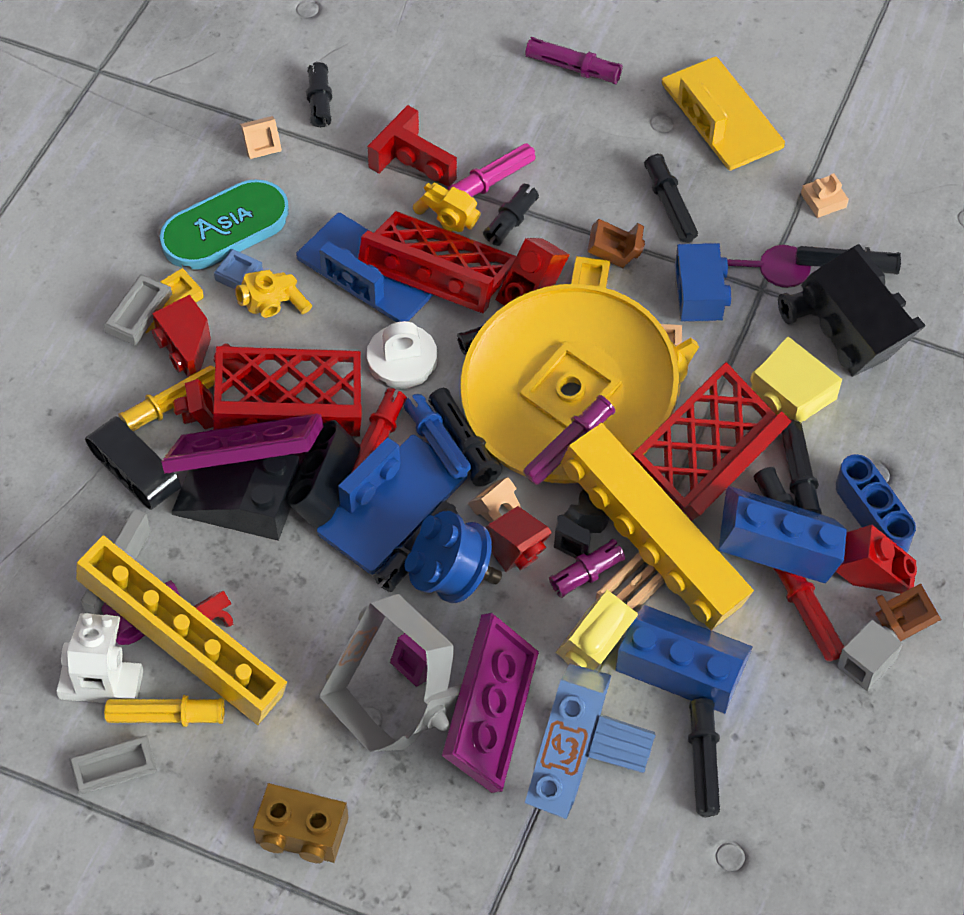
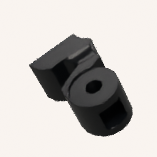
[554,489,609,558]

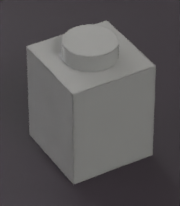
[837,619,903,691]

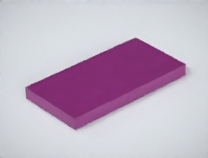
[161,414,323,474]
[442,613,539,793]

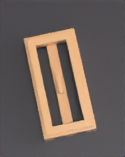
[596,552,665,611]

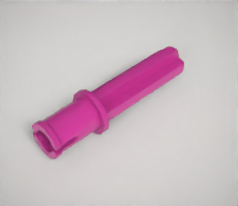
[447,143,536,197]

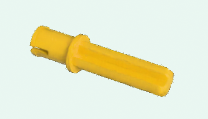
[118,365,215,432]
[104,695,225,727]

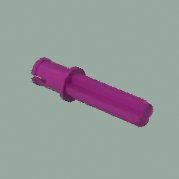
[523,395,616,485]

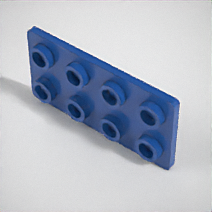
[296,212,433,322]
[317,434,468,575]

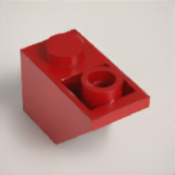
[495,238,570,306]
[152,294,211,377]
[486,506,552,572]
[835,525,917,594]

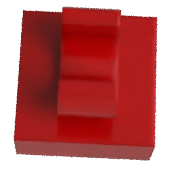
[173,378,214,430]
[193,591,233,627]

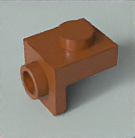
[587,219,645,268]
[875,583,942,641]

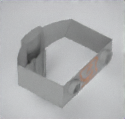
[319,594,462,752]

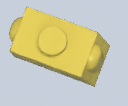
[750,336,842,422]
[555,590,638,670]

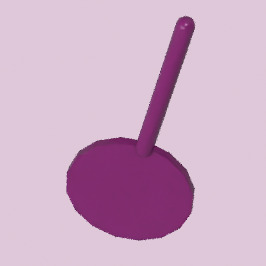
[727,245,811,288]

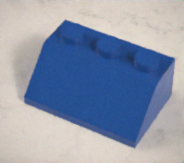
[718,486,847,584]
[616,605,753,714]

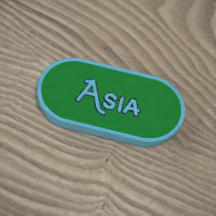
[160,180,289,269]

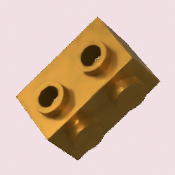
[253,783,349,863]

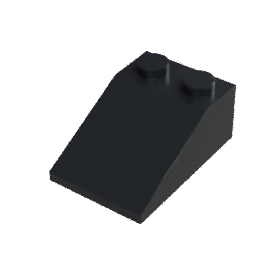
[172,454,300,541]

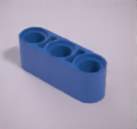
[836,454,916,552]

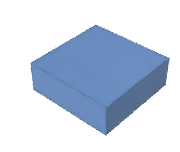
[214,249,263,289]

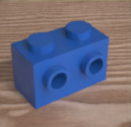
[675,243,731,322]

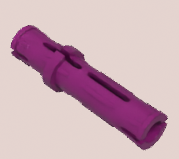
[525,37,623,84]

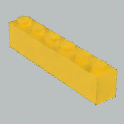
[560,423,754,630]
[76,535,287,725]

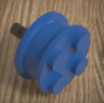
[405,511,502,604]

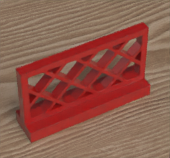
[358,211,516,314]
[213,346,362,437]
[631,362,792,521]

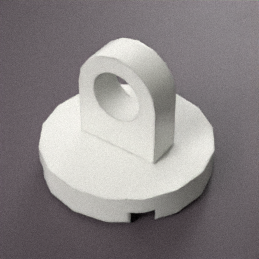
[367,321,437,389]

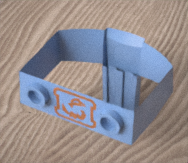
[525,664,656,819]

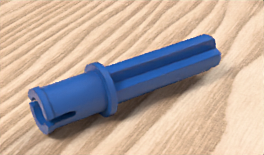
[404,394,471,479]

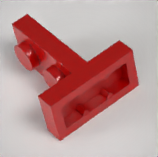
[367,105,457,187]

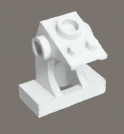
[56,613,143,703]

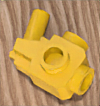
[413,182,481,232]
[235,270,313,318]

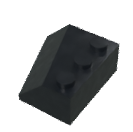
[801,244,926,377]

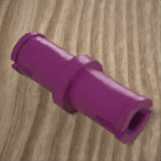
[549,539,626,598]

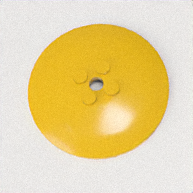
[461,284,679,484]

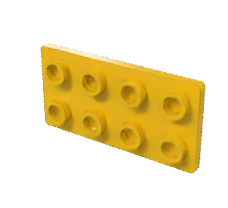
[662,57,785,170]

